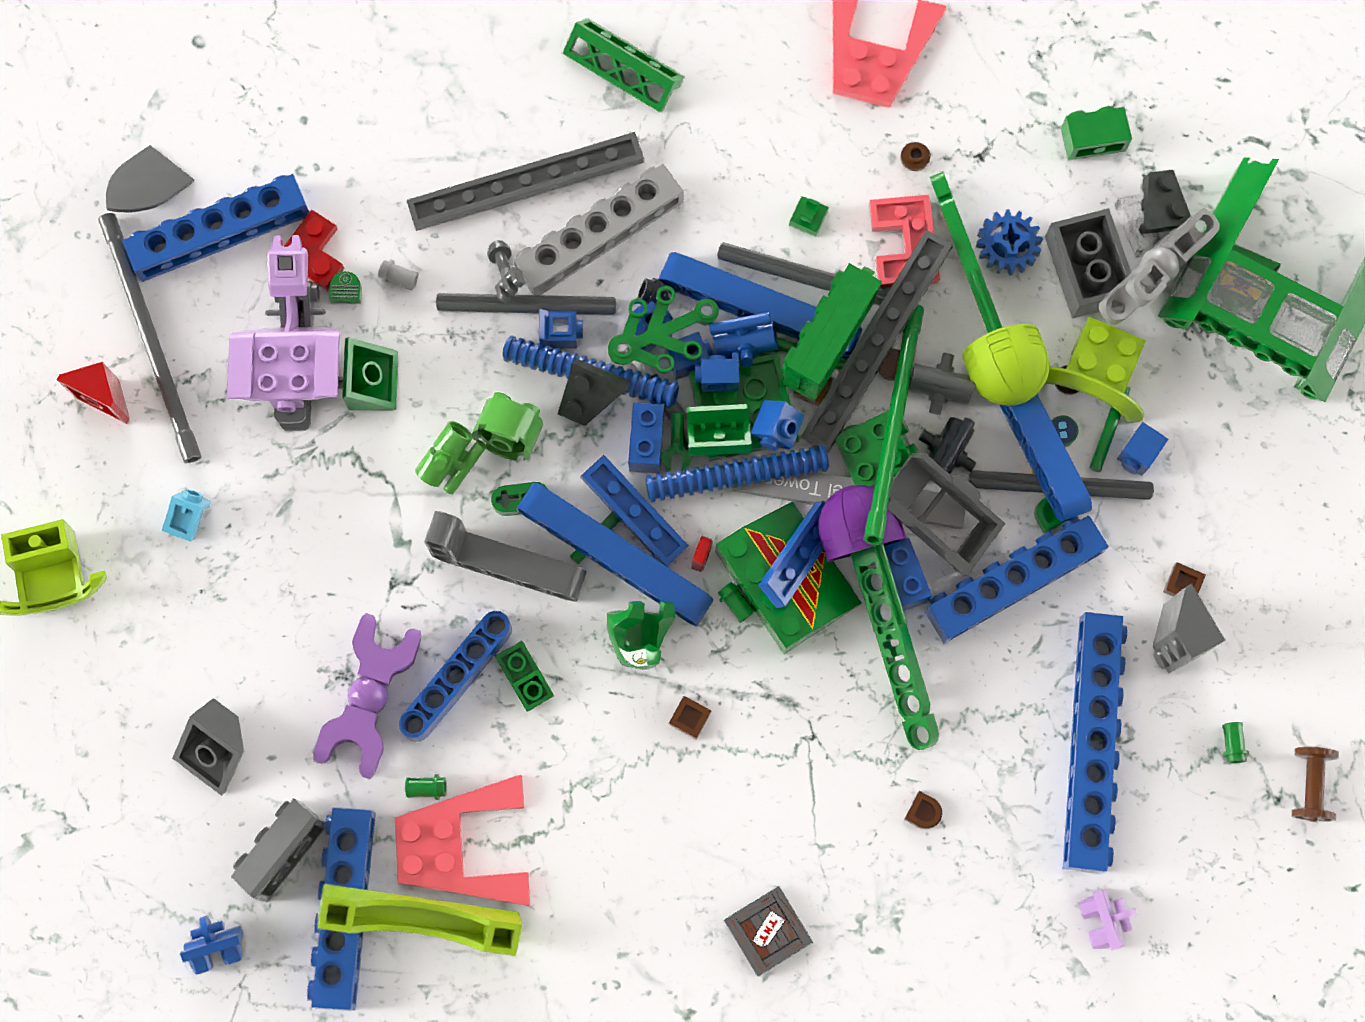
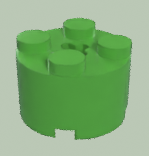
[472,392,543,461]

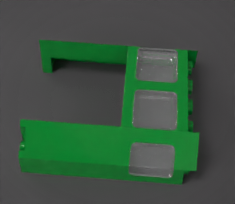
[1157,157,1365,402]

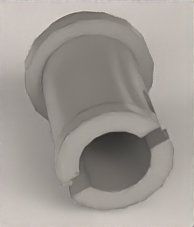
[378,259,419,291]

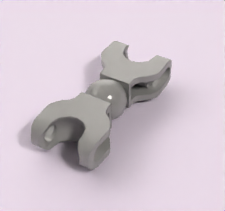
[1099,208,1220,325]

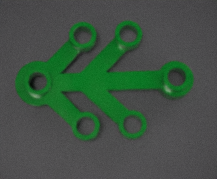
[608,286,719,374]

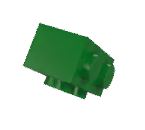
[1061,106,1132,161]

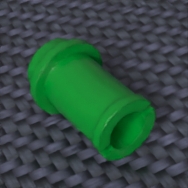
[718,582,756,623]
[1222,722,1249,764]
[405,774,447,800]

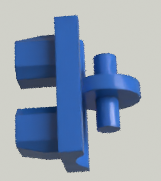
[180,915,244,975]

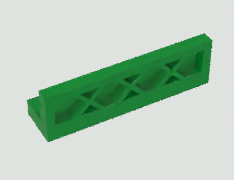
[562,18,685,112]

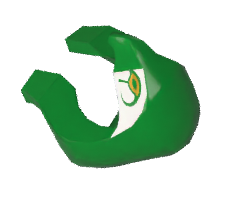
[607,601,676,670]

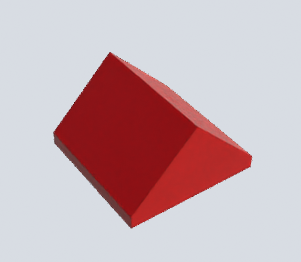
[56,361,130,424]

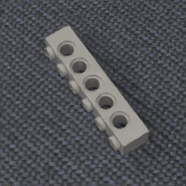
[513,164,684,295]

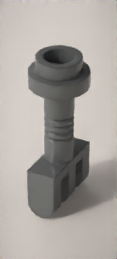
[487,240,526,304]

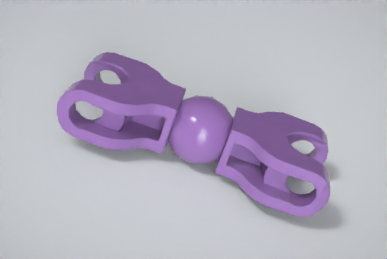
[313,613,421,780]

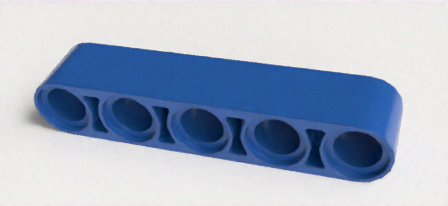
[1000,394,1092,521]
[399,611,512,742]

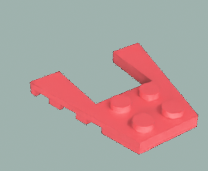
[832,0,947,108]
[395,775,530,906]

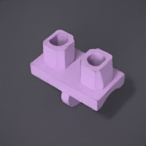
[1078,889,1138,951]

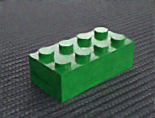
[781,263,882,402]

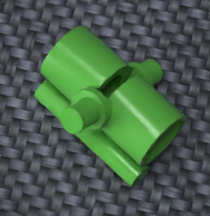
[415,421,487,495]

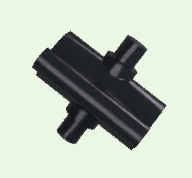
[918,417,976,481]

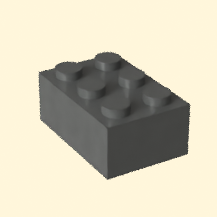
[1045,208,1131,319]

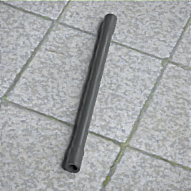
[98,213,202,463]

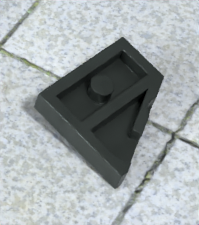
[1139,169,1191,235]
[557,359,631,426]

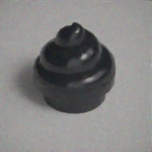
[637,278,670,305]

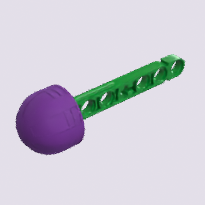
[819,485,939,750]

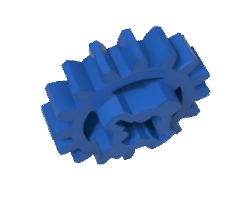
[976,209,1043,276]

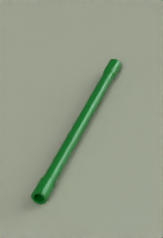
[864,304,924,545]

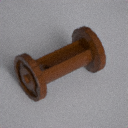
[1291,747,1339,822]

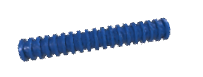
[502,335,679,408]
[645,445,829,503]

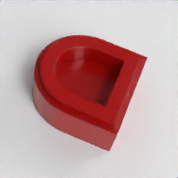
[691,536,713,572]

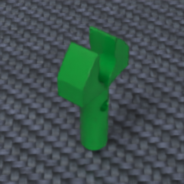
[661,412,692,472]

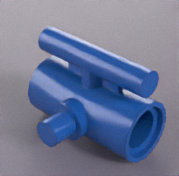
[709,312,779,367]

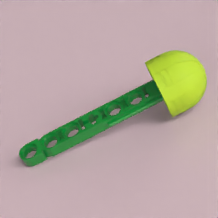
[929,172,1049,406]

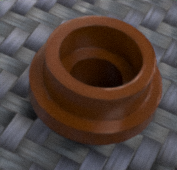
[900,142,930,171]

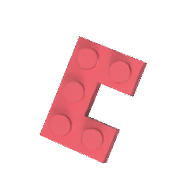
[869,195,940,288]

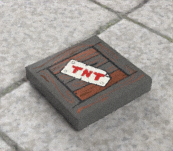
[724,886,813,977]

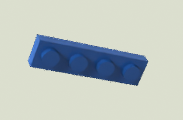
[580,455,689,566]
[759,501,825,608]

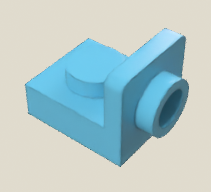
[162,489,211,541]

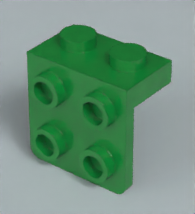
[835,410,920,487]

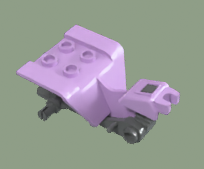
[227,235,343,431]

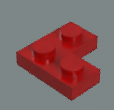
[283,209,345,291]

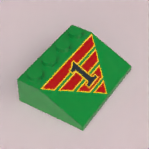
[715,501,862,654]

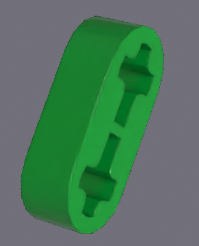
[491,482,548,516]

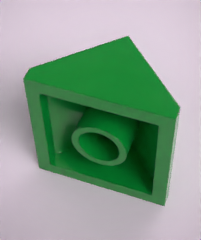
[342,337,398,410]

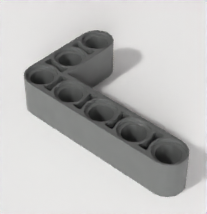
[424,511,587,602]

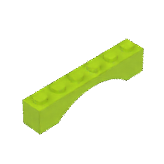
[317,884,522,956]

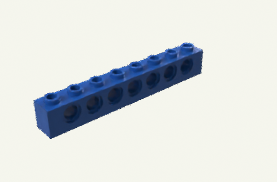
[1062,612,1127,874]

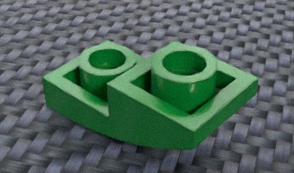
[495,640,554,712]

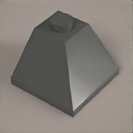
[172,698,244,796]

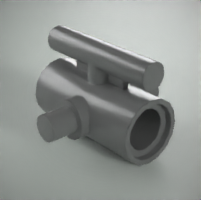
[908,353,975,415]

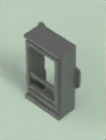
[888,453,1006,576]

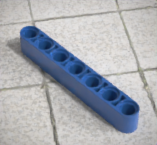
[658,252,863,358]
[516,482,714,627]

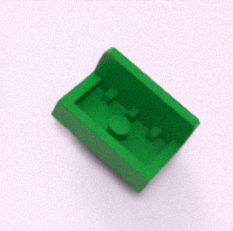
[687,404,752,456]

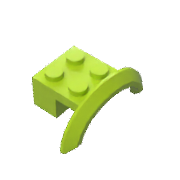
[1044,317,1146,423]
[0,519,107,616]

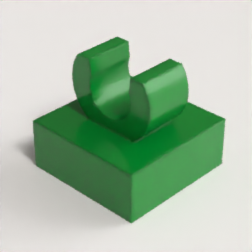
[789,196,829,237]

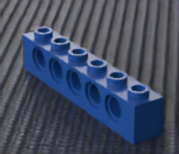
[122,174,309,282]
[925,515,1109,644]
[307,807,376,1010]

